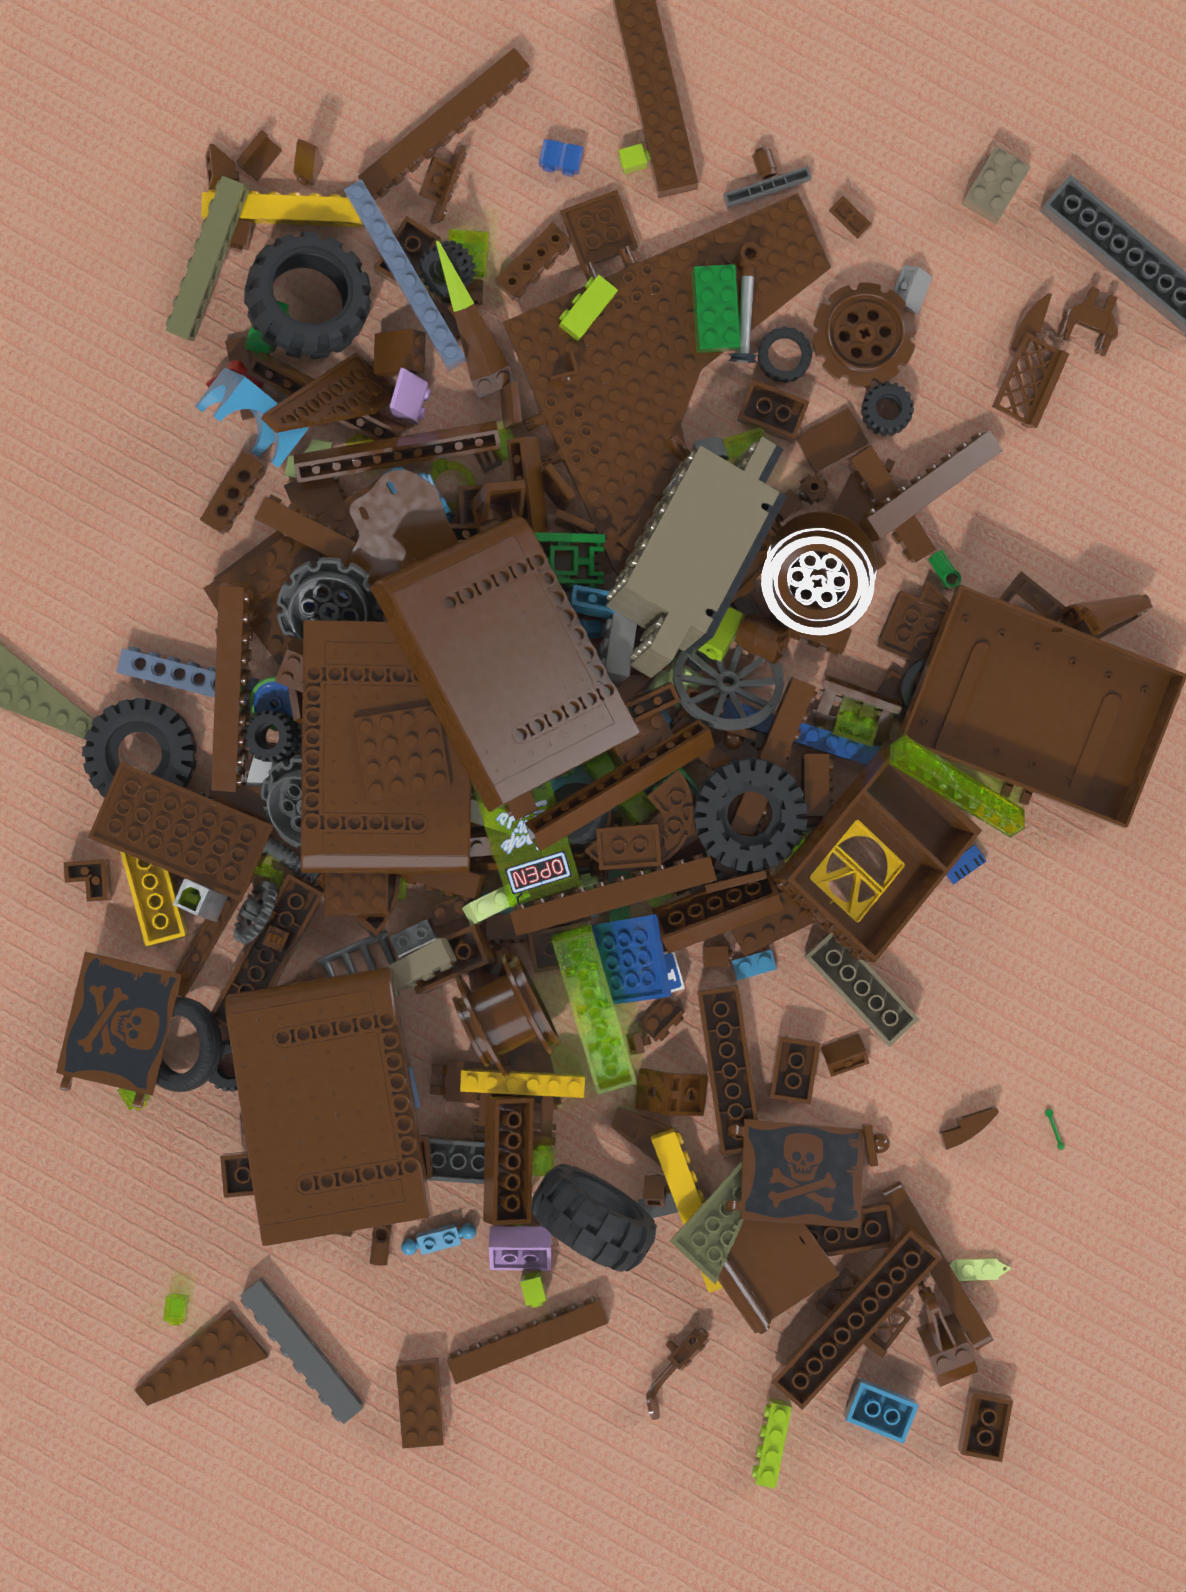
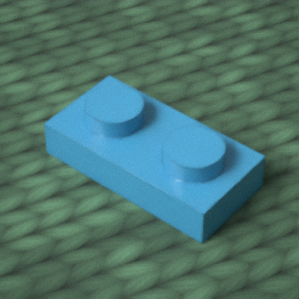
[732,949,777,980]

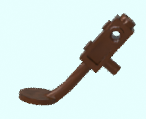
[646,1327,710,1420]

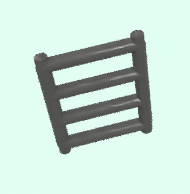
[317,930,396,977]

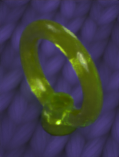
[430,458,475,510]

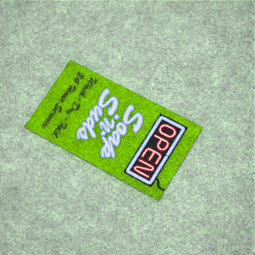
[471,780,581,907]

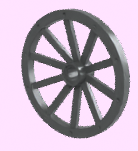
[673,639,784,730]

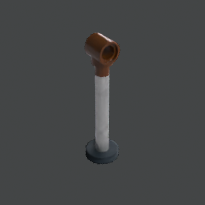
[728,242,761,363]

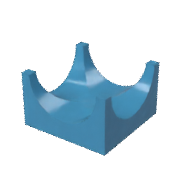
[195,367,309,468]

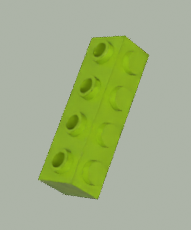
[752,1398,792,1489]

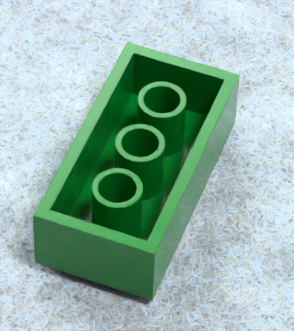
[691,265,740,353]

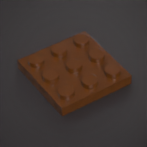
[560,190,638,268]

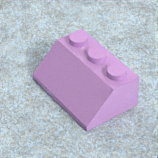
[489,1225,551,1271]

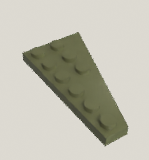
[0,643,94,739]
[669,1160,744,1284]

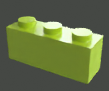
[559,275,618,341]

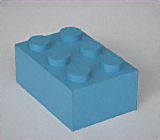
[844,1377,919,1444]

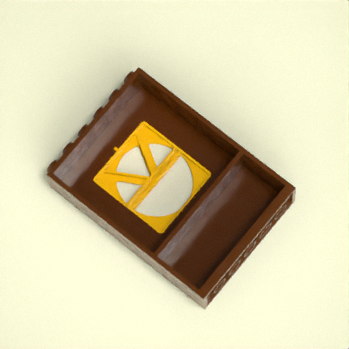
[773,748,982,962]

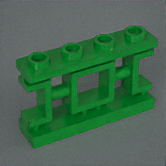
[534,532,605,588]

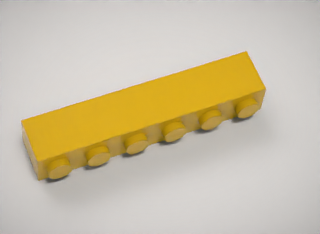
[460,1069,585,1098]

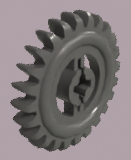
[233,881,277,944]

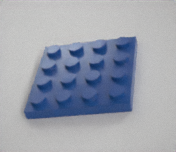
[589,914,671,1006]

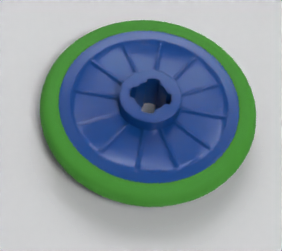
[249,677,295,730]

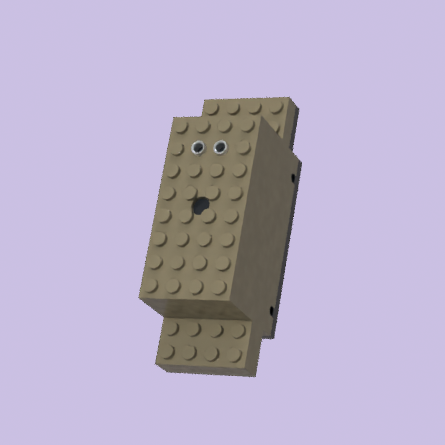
[606,437,787,678]

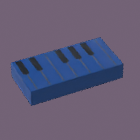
[946,845,987,885]

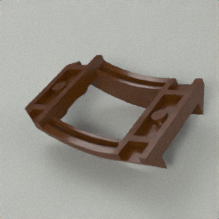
[999,571,1066,622]

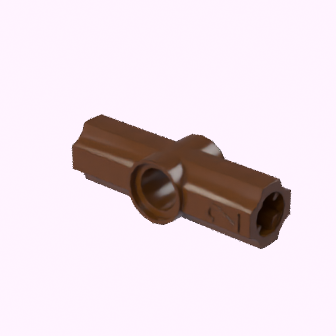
[370,1224,392,1266]

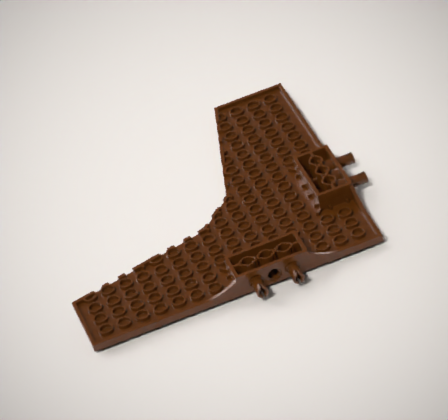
[503,193,831,576]

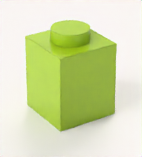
[618,143,650,175]

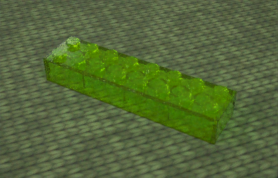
[551,925,637,1095]

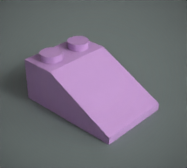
[390,368,431,425]

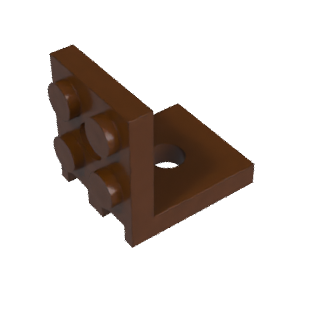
[635,1068,708,1116]

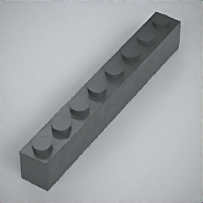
[240,1277,365,1424]

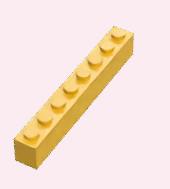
[201,189,365,228]
[651,1128,723,1293]

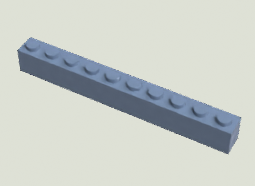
[344,179,466,371]

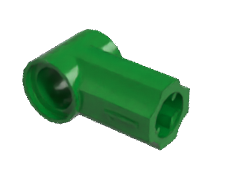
[927,550,961,590]

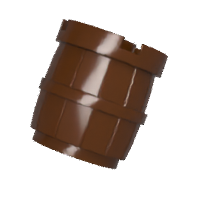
[735,613,792,665]

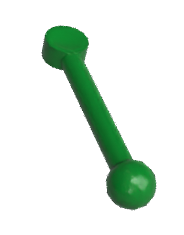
[1045,1109,1065,1150]

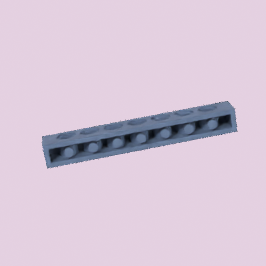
[116,646,279,707]

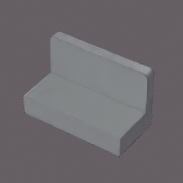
[894,265,932,314]

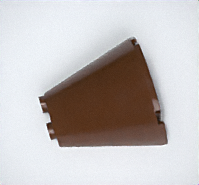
[1060,594,1153,639]

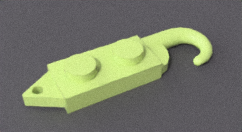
[929,1258,1011,1281]

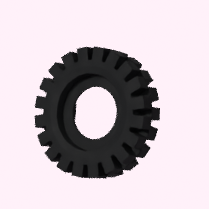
[82,698,197,798]
[693,757,808,872]

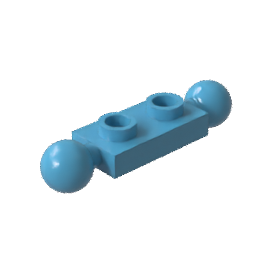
[401,1223,477,1255]

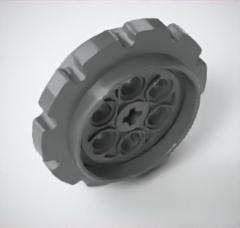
[277,557,383,641]
[261,755,302,847]

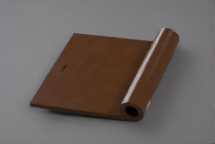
[718,1220,840,1335]

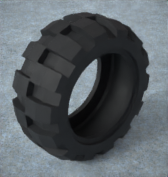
[244,231,372,360]
[531,1164,657,1272]

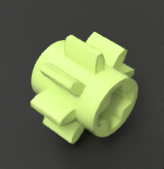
[577,873,598,890]

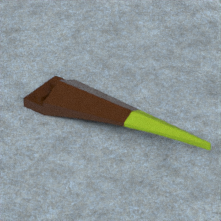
[436,240,515,399]

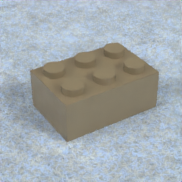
[962,146,1031,225]

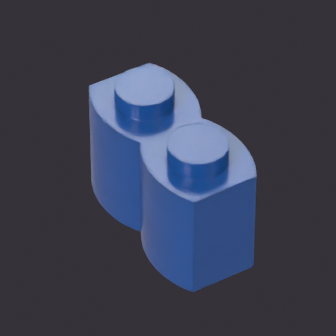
[539,139,584,177]

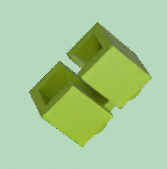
[520,1271,547,1308]

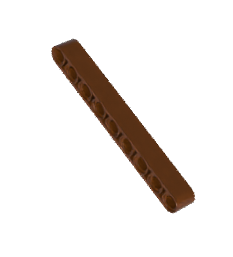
[882,1181,994,1351]

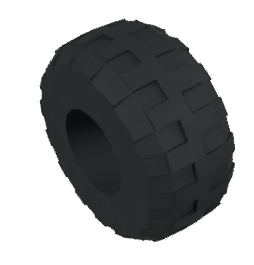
[546,783,609,844]

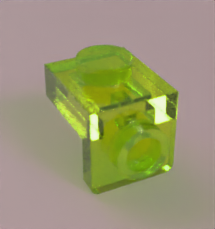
[254,862,284,891]

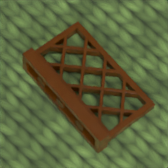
[992,332,1069,428]
[815,1268,911,1358]

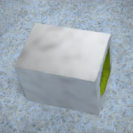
[173,878,228,922]

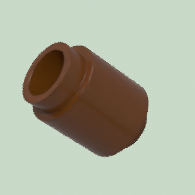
[752,147,777,179]

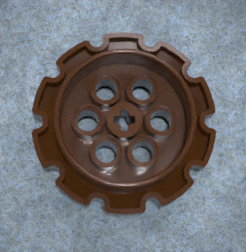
[812,282,917,388]

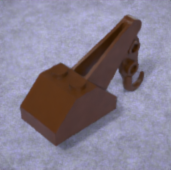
[916,1280,978,1387]

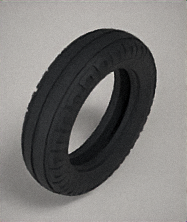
[156,997,223,1092]

